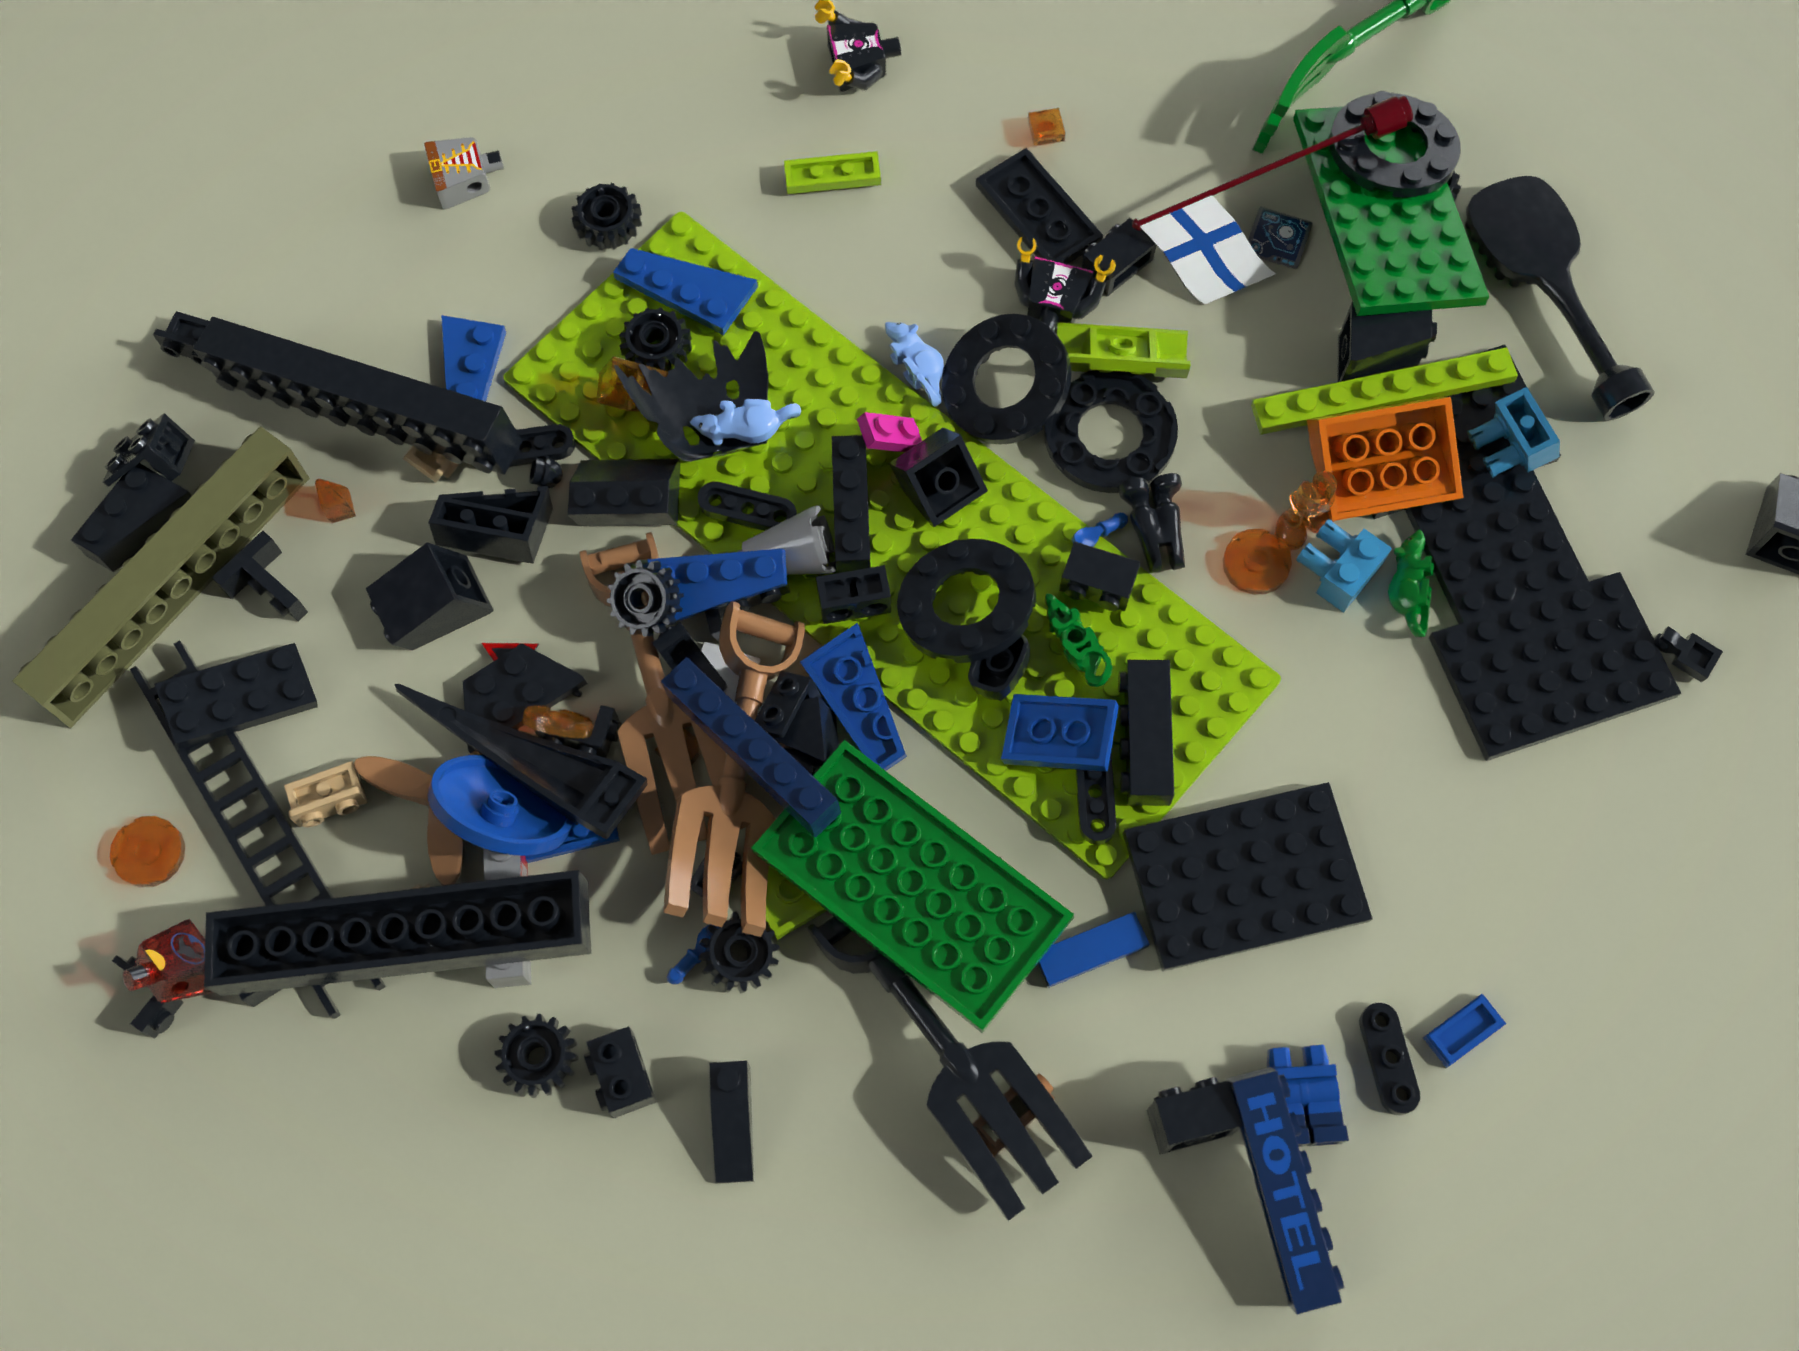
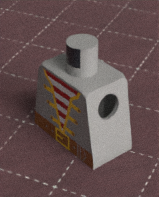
[424,137,504,210]

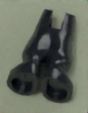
[1118,473,1185,573]

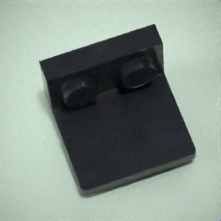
[103,413,195,487]

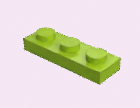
[784,151,881,194]

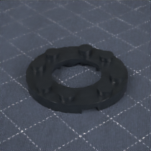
[1329,91,1461,198]
[942,314,1071,444]
[1044,370,1178,493]
[897,539,1036,663]

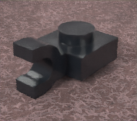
[1654,626,1723,683]

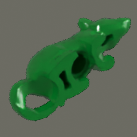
[1388,530,1434,638]
[1045,594,1112,687]

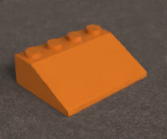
[1307,397,1464,521]

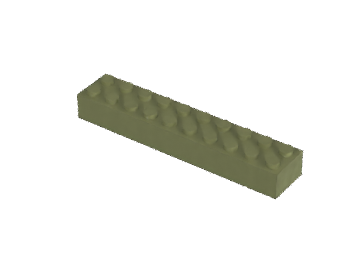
[12,426,310,729]

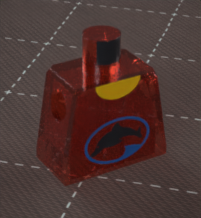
[123,919,214,1003]

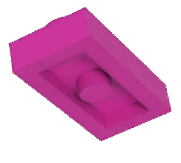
[857,412,922,452]

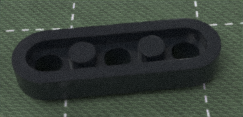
[509,424,575,467]
[698,482,797,531]
[1076,755,1116,845]
[1359,1002,1420,1115]

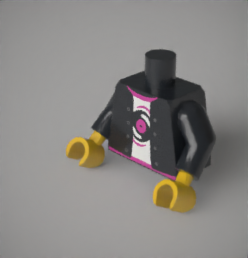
[814,0,901,92]
[1014,237,1116,332]

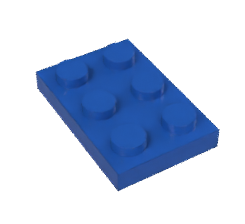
[1001,694,1119,772]

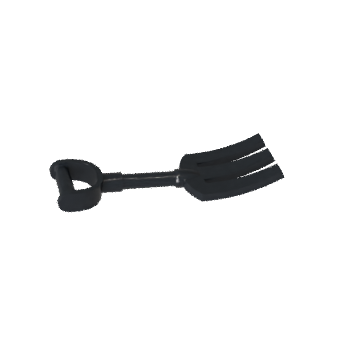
[807,916,1093,1221]

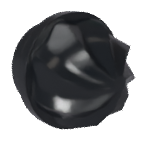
[529,456,563,488]

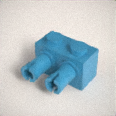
[1467,387,1560,478]
[1296,519,1392,613]

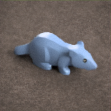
[885,322,944,407]
[690,399,801,445]

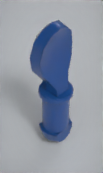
[1071,512,1128,547]
[667,924,719,985]

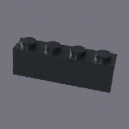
[831,435,871,573]
[1118,659,1174,806]

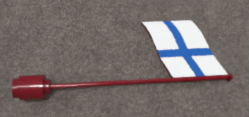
[1132,96,1413,305]

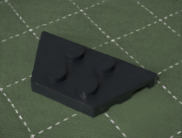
[462,643,588,753]

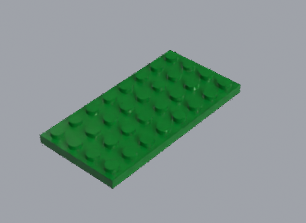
[1293,106,1490,316]
[751,740,1075,1033]

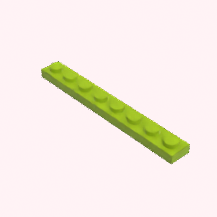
[1251,347,1518,435]

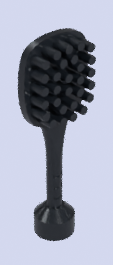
[1465,176,1655,420]

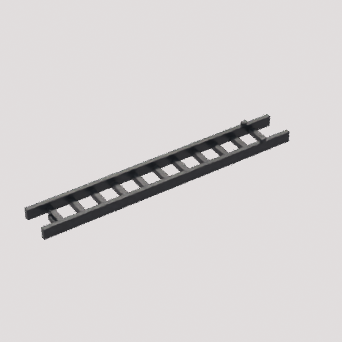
[130,640,386,1019]

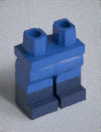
[1266,1045,1349,1147]

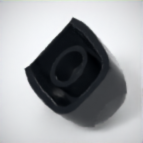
[968,634,1030,701]

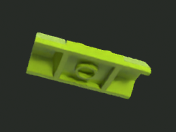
[1057,322,1191,378]

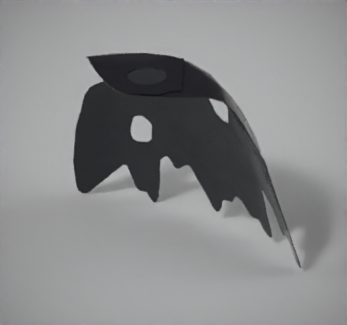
[614,331,768,461]

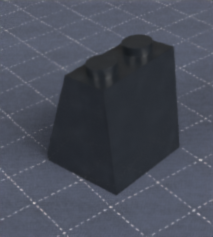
[1337,302,1437,382]
[1745,473,1799,575]
[365,542,494,650]

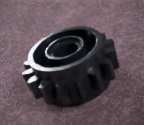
[571,183,642,250]
[619,307,692,377]
[607,560,684,637]
[698,911,780,993]
[494,1014,579,1098]

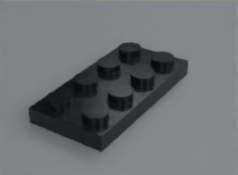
[975,147,1103,264]
[154,643,318,750]

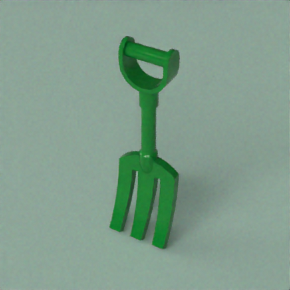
[1252,0,1451,154]

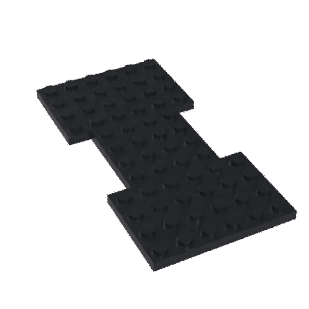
[1372,345,1681,761]

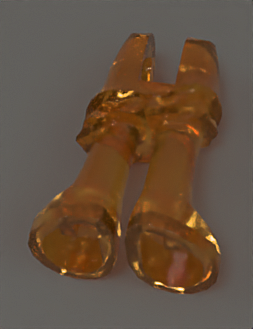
[1275,471,1337,550]

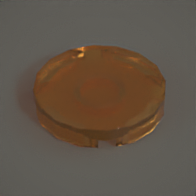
[1223,529,1292,595]
[522,705,594,738]
[109,816,186,887]

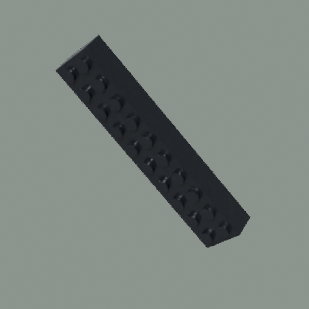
[193,316,522,475]
[204,870,591,996]

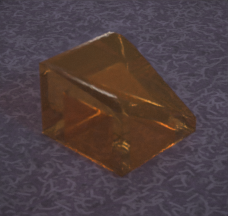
[315,479,356,523]

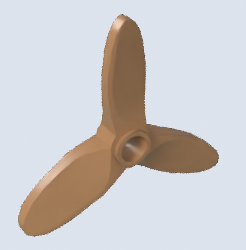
[354,750,481,886]

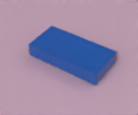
[1423,994,1506,1068]

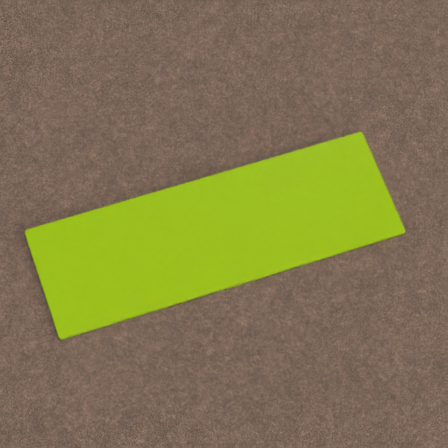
[504,212,1281,880]

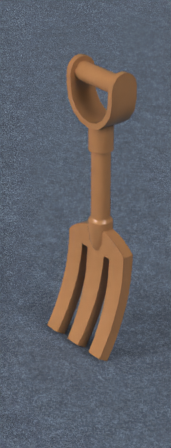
[579,532,746,855]
[664,601,805,937]

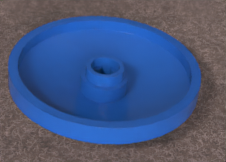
[428,755,573,856]

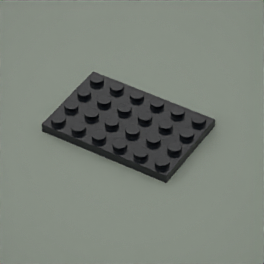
[1123,782,1373,972]

